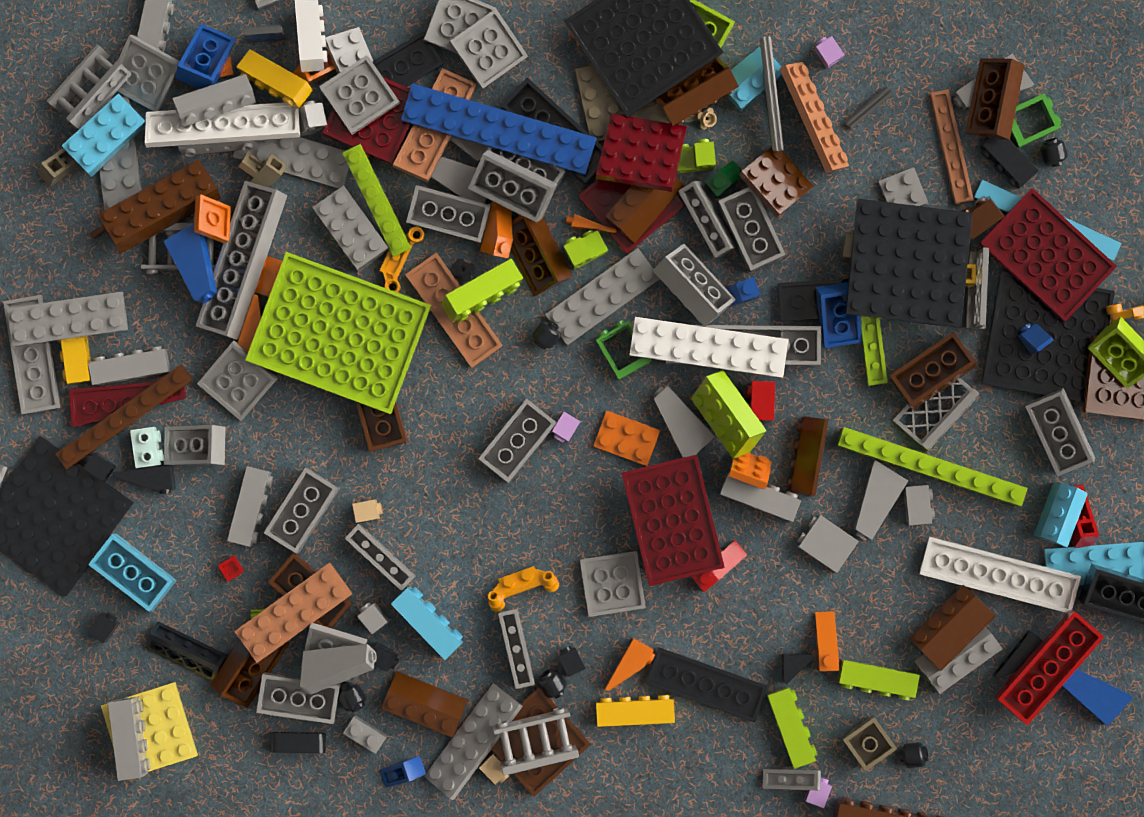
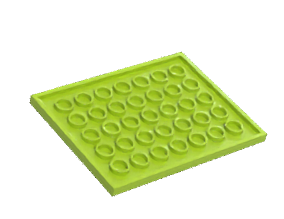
[245,252,431,414]

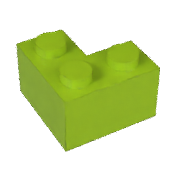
[677,139,716,173]
[564,230,608,270]

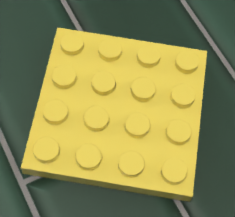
[101,682,198,772]

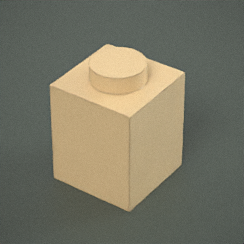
[352,499,383,523]
[479,753,509,785]

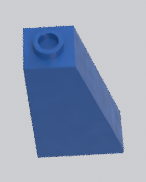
[164,223,217,303]
[1062,669,1133,726]

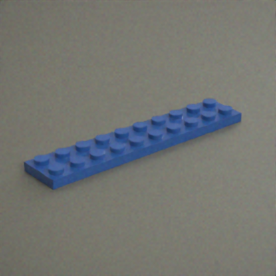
[401,83,597,175]

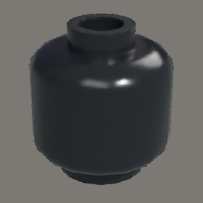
[1040,137,1068,167]
[532,320,561,350]
[538,669,566,699]
[338,683,367,713]
[899,742,929,769]

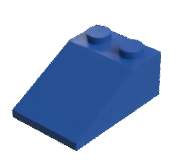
[176,24,236,89]
[816,282,862,348]

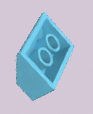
[726,47,783,112]
[1033,482,1088,547]

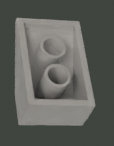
[164,425,226,466]

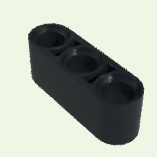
[270,732,326,753]

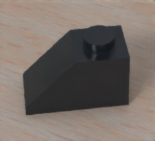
[373,642,399,672]

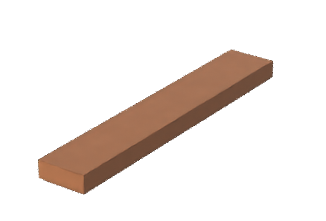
[929,89,974,205]

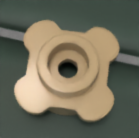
[697,107,717,130]

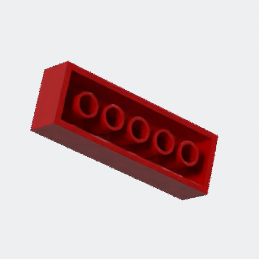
[994,610,1104,725]

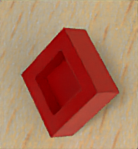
[218,555,245,582]

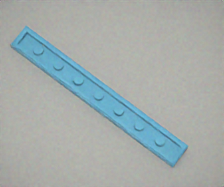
[974,180,1122,261]

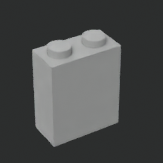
[797,515,859,573]

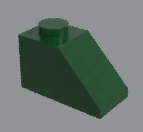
[704,161,742,199]

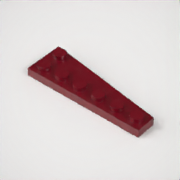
[69,381,186,428]

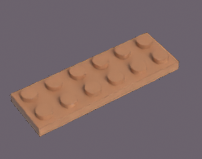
[779,62,849,173]
[393,68,477,183]
[405,252,503,368]
[234,563,353,663]

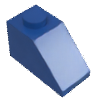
[726,277,760,308]
[1017,323,1054,354]
[380,756,426,788]

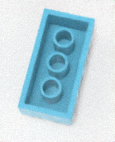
[62,93,146,177]
[88,534,177,612]
[391,587,463,660]

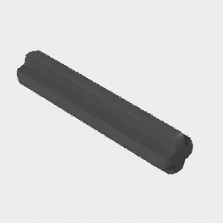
[845,87,892,130]

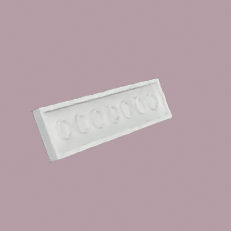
[145,103,300,148]
[629,317,789,378]
[919,536,1081,613]

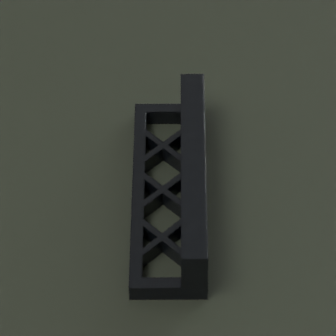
[145,621,227,681]

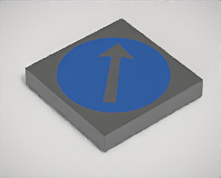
[243,25,286,43]

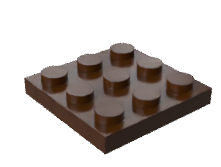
[738,147,814,218]

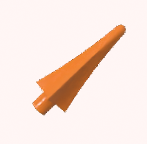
[566,214,617,233]

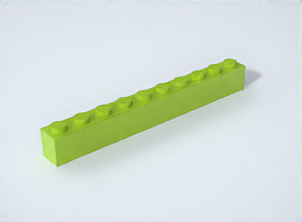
[836,427,1028,507]

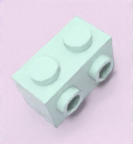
[130,427,164,469]

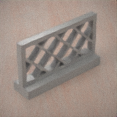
[965,248,989,329]
[893,378,980,452]

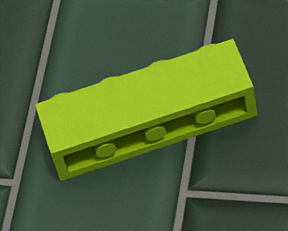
[837,659,920,700]
[766,687,817,769]

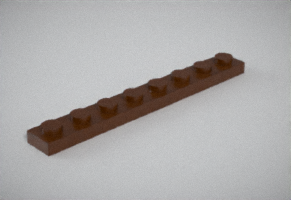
[56,364,193,470]

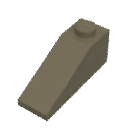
[38,148,79,187]

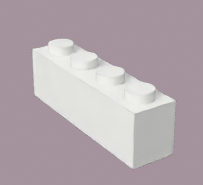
[295,0,328,72]

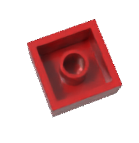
[745,381,775,422]

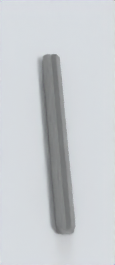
[760,36,784,152]

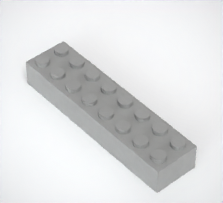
[196,181,288,340]
[665,325,821,366]

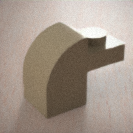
[238,151,287,187]

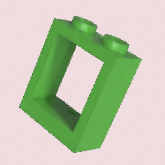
[1010,93,1061,149]
[596,320,652,381]

